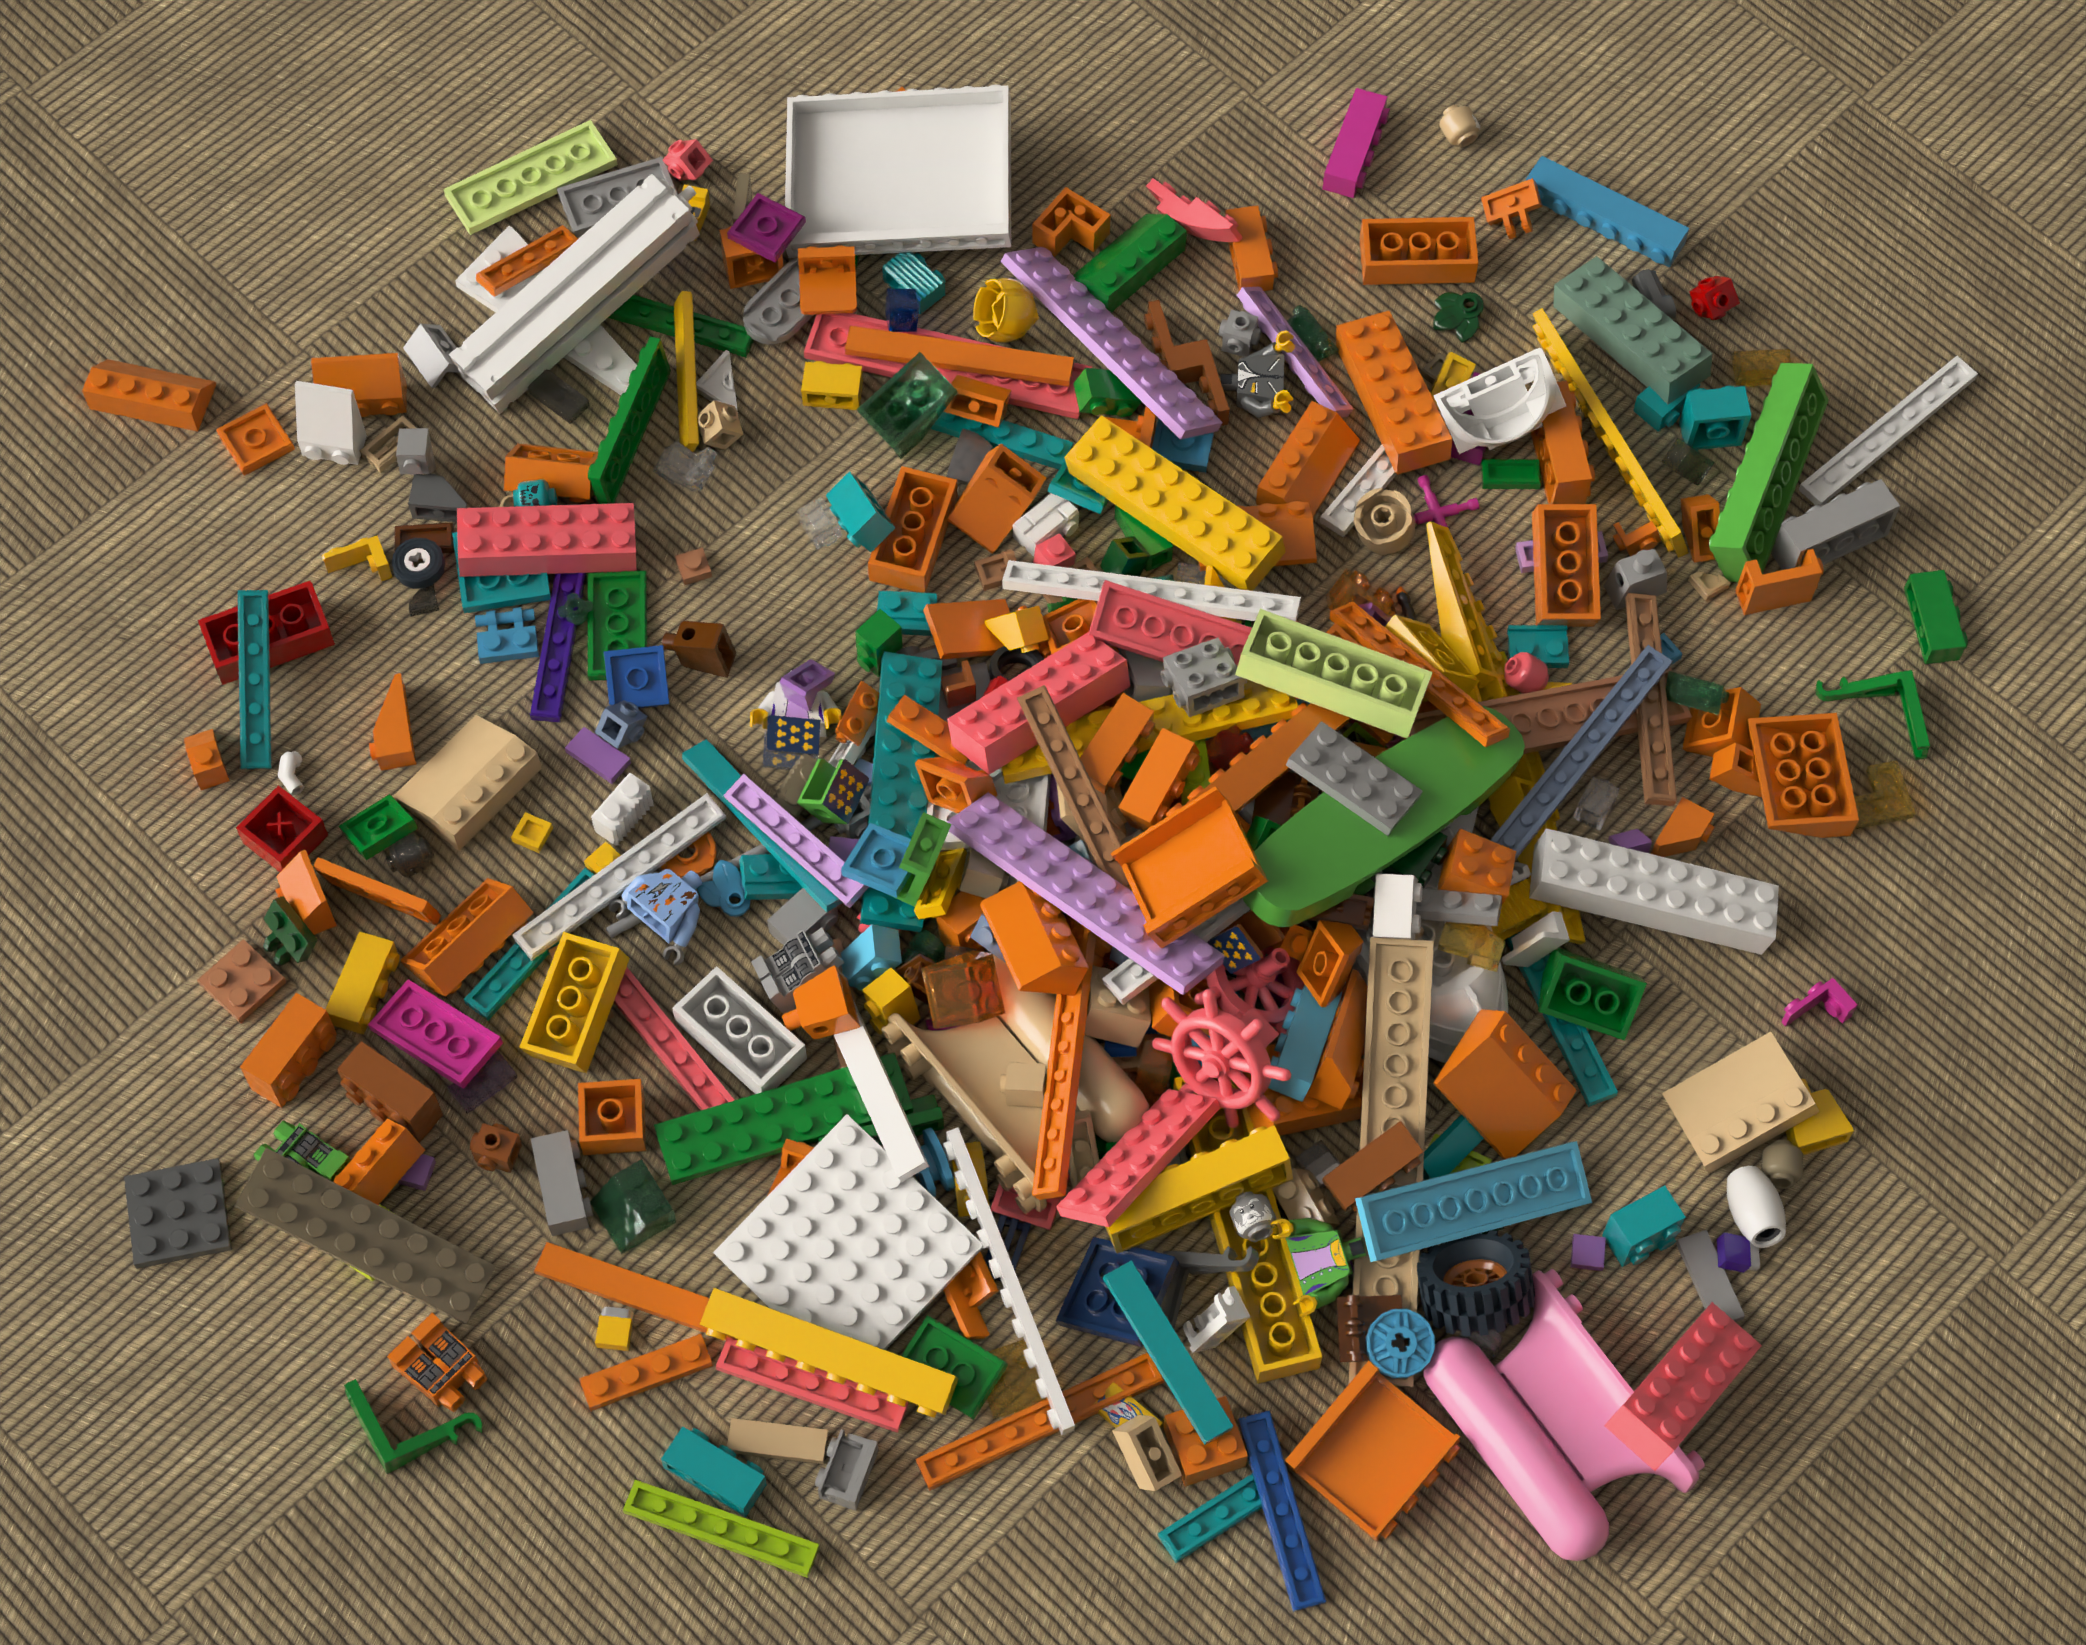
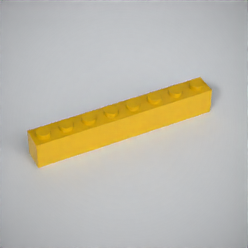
[700,1288,959,1418]

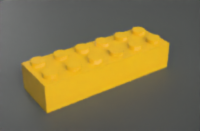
[1105,1125,1293,1254]

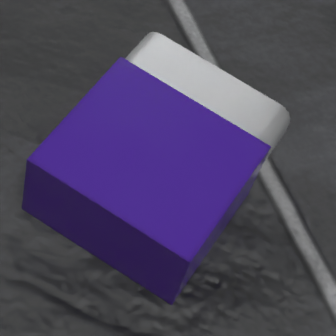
[1717,1232,1760,1273]

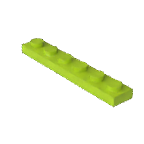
[623,1480,820,1578]

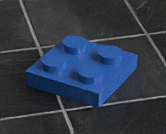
[604,645,670,709]

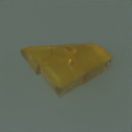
[1437,921,1505,972]

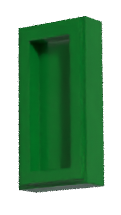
[1481,459,1541,489]

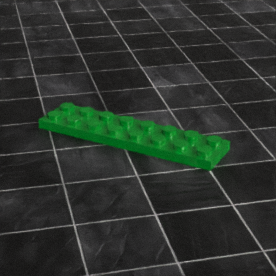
[654,1052,914,1185]

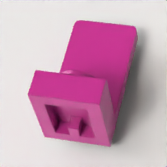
[1781,978,1858,1027]

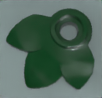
[1433,292,1484,343]

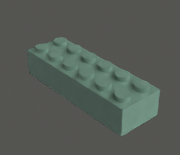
[1553,256,1713,404]

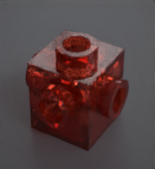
[1205,724,1254,772]

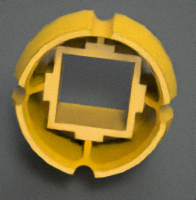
[973,277,1039,343]

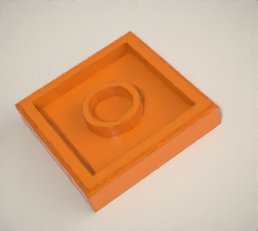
[216,403,295,476]

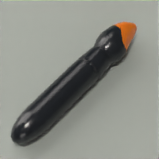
[1396,586,1418,621]

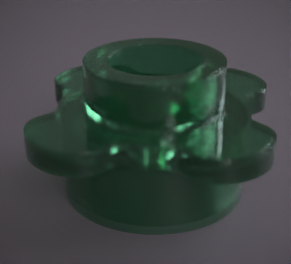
[558,593,593,625]

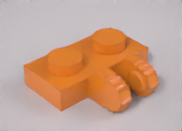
[1481,178,1542,239]

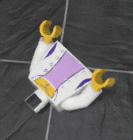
[750,669,842,737]

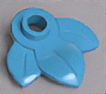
[697,860,750,917]

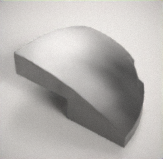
[946,428,993,485]

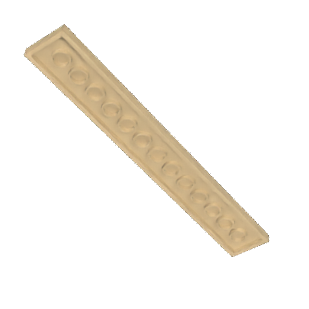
[1348,937,1434,1387]

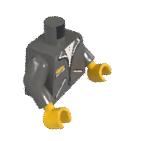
[1220,330,1295,418]

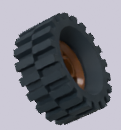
[1417,1230,1535,1336]

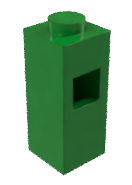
[1114,505,1173,572]

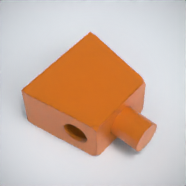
[782,965,860,1039]

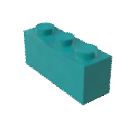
[825,471,895,552]
[661,1426,767,1518]

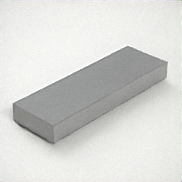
[1676,1230,1745,1322]

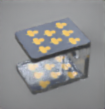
[762,715,821,770]

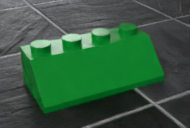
[1073,214,1187,313]

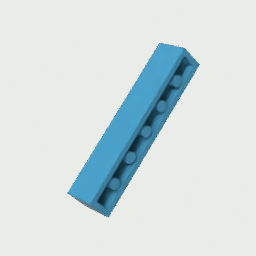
[1526,156,1689,268]

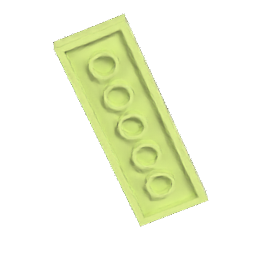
[443,120,618,235]

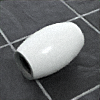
[1727,1166,1786,1248]

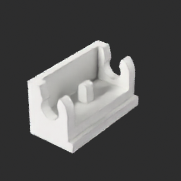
[1183,1286,1250,1353]

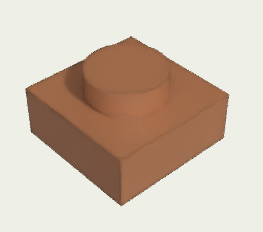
[675,547,712,586]

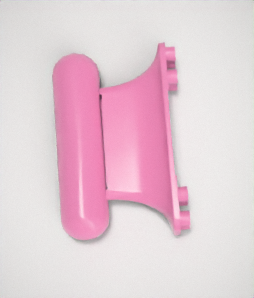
[1423,1269,1705,1561]

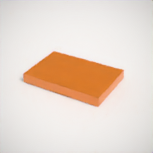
[923,599,1010,659]

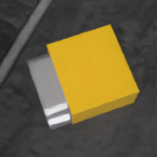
[595,1307,634,1351]

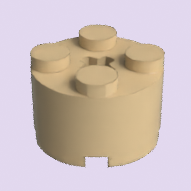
[1354,488,1415,556]

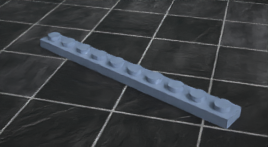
[1490,645,1673,860]

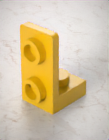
[322,535,393,581]

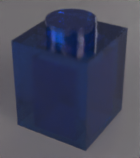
[885,289,919,332]

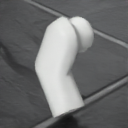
[278,751,304,796]

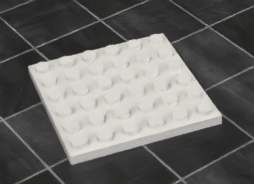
[713,1114,982,1350]

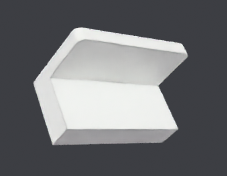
[1502,911,1570,967]

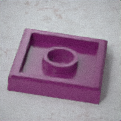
[727,193,806,263]

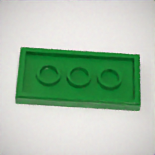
[588,571,648,681]

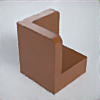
[941,660,976,708]

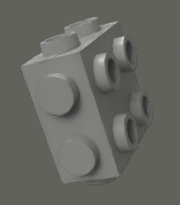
[1161,638,1247,717]

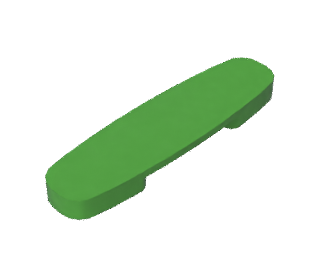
[1242,706,1525,927]

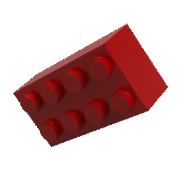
[198,580,335,685]

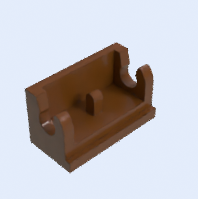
[1307,894,1374,931]

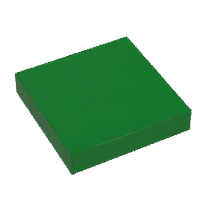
[339,794,418,861]

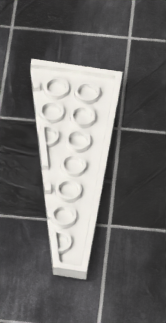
[455,226,637,395]

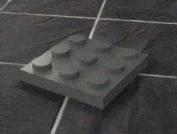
[124,1158,232,1269]

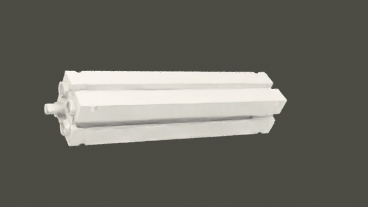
[449,174,700,414]

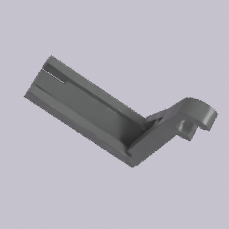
[1160,1246,1259,1329]

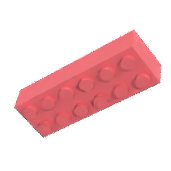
[457,503,636,577]
[947,632,1130,774]
[1604,1302,1762,1471]

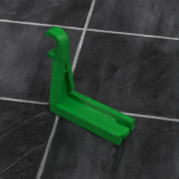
[1815,670,1930,760]
[344,1379,483,1474]

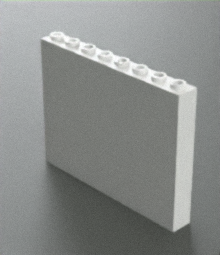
[785,84,1011,258]

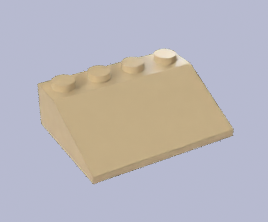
[393,715,542,851]
[1662,1032,1819,1174]

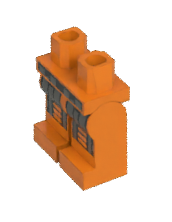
[387,1312,487,1412]

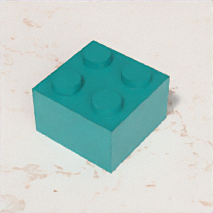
[1679,385,1752,451]
[1602,1185,1686,1267]

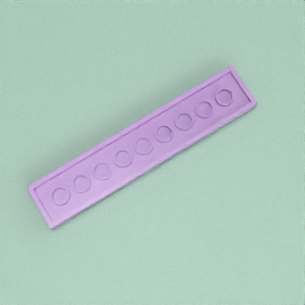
[1001,247,1223,440]
[947,792,1225,995]

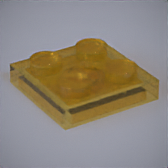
[986,1339,1047,1420]

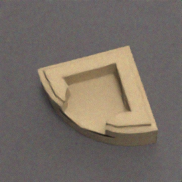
[1688,572,1730,602]

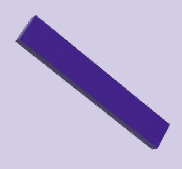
[530,573,587,723]

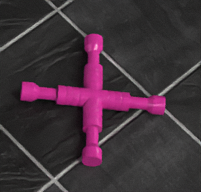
[1414,475,1479,527]

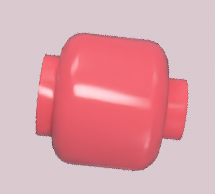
[1504,652,1549,694]

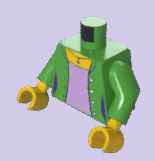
[1271,1218,1367,1318]

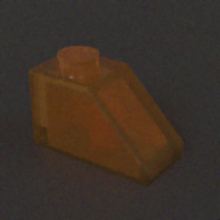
[1134,1039,1173,1108]

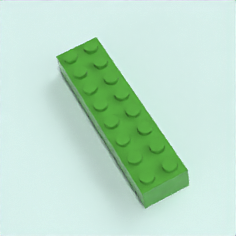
[1709,363,1829,582]

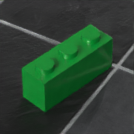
[1904,570,1968,664]

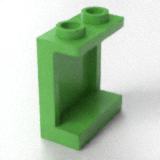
[889,812,952,907]

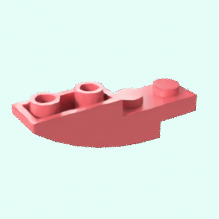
[1146,178,1243,242]

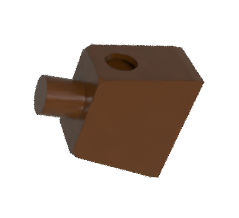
[662,621,737,678]

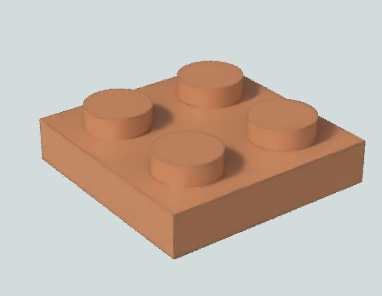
[197,939,286,1024]

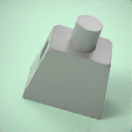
[1604,549,1667,610]

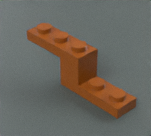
[1144,300,1230,426]

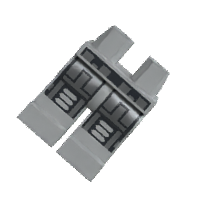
[751,927,844,1014]

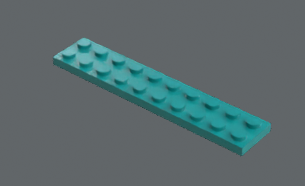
[860,651,942,932]

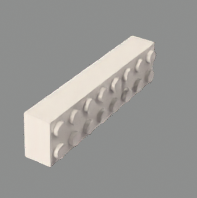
[1529,828,1779,955]

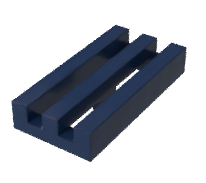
[985,1214,1031,1282]

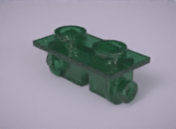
[1286,305,1339,362]
[1666,671,1729,715]

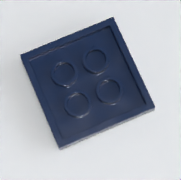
[1056,1237,1180,1347]

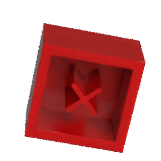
[236,785,328,872]

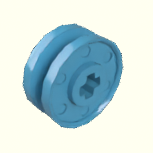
[915,1127,955,1197]
[1365,1309,1435,1378]

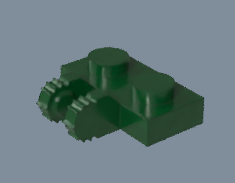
[263,896,318,966]

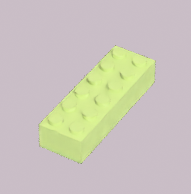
[1235,609,1433,738]

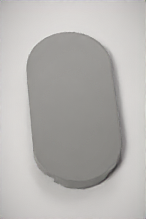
[743,257,813,344]

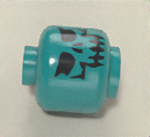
[513,479,557,507]

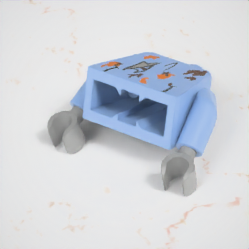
[609,869,702,965]

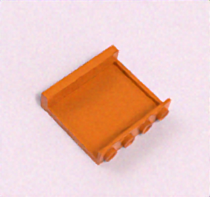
[1111,786,1268,949]
[1285,1361,1461,1542]

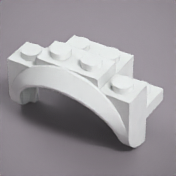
[1434,348,1566,454]

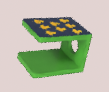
[797,758,869,824]

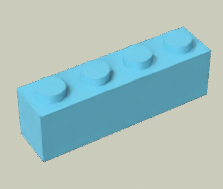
[1268,985,1342,1102]

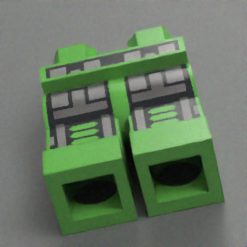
[254,1120,350,1182]

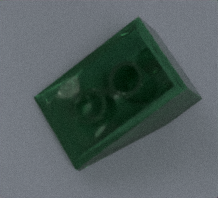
[857,352,958,459]

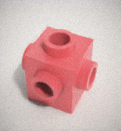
[663,139,713,181]

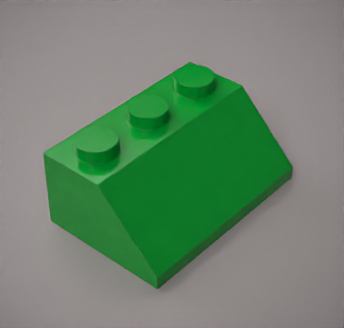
[1538,948,1647,1041]

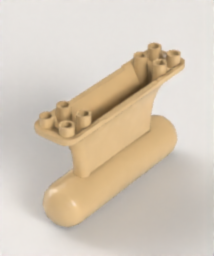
[882,953,1149,1214]

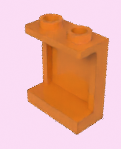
[1735,549,1824,615]

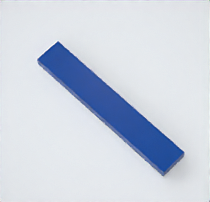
[1237,1410,1326,1612]

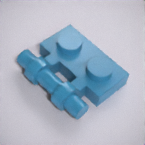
[475,607,539,664]

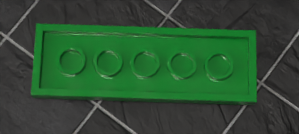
[588,336,671,504]

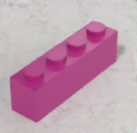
[1322,88,1390,198]

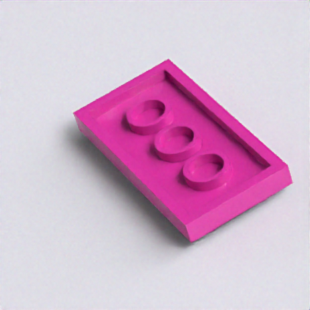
[368,979,503,1089]

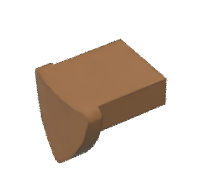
[974,549,1016,591]

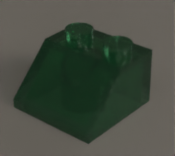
[590,1159,676,1254]

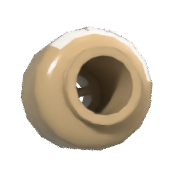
[1439,104,1480,147]

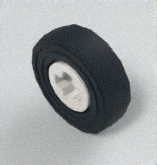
[392,538,445,589]

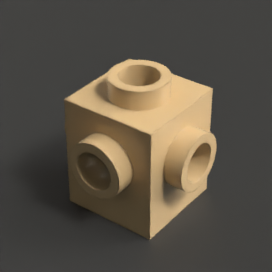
[698,400,743,450]

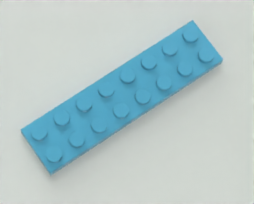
[1355,1141,1592,1262]

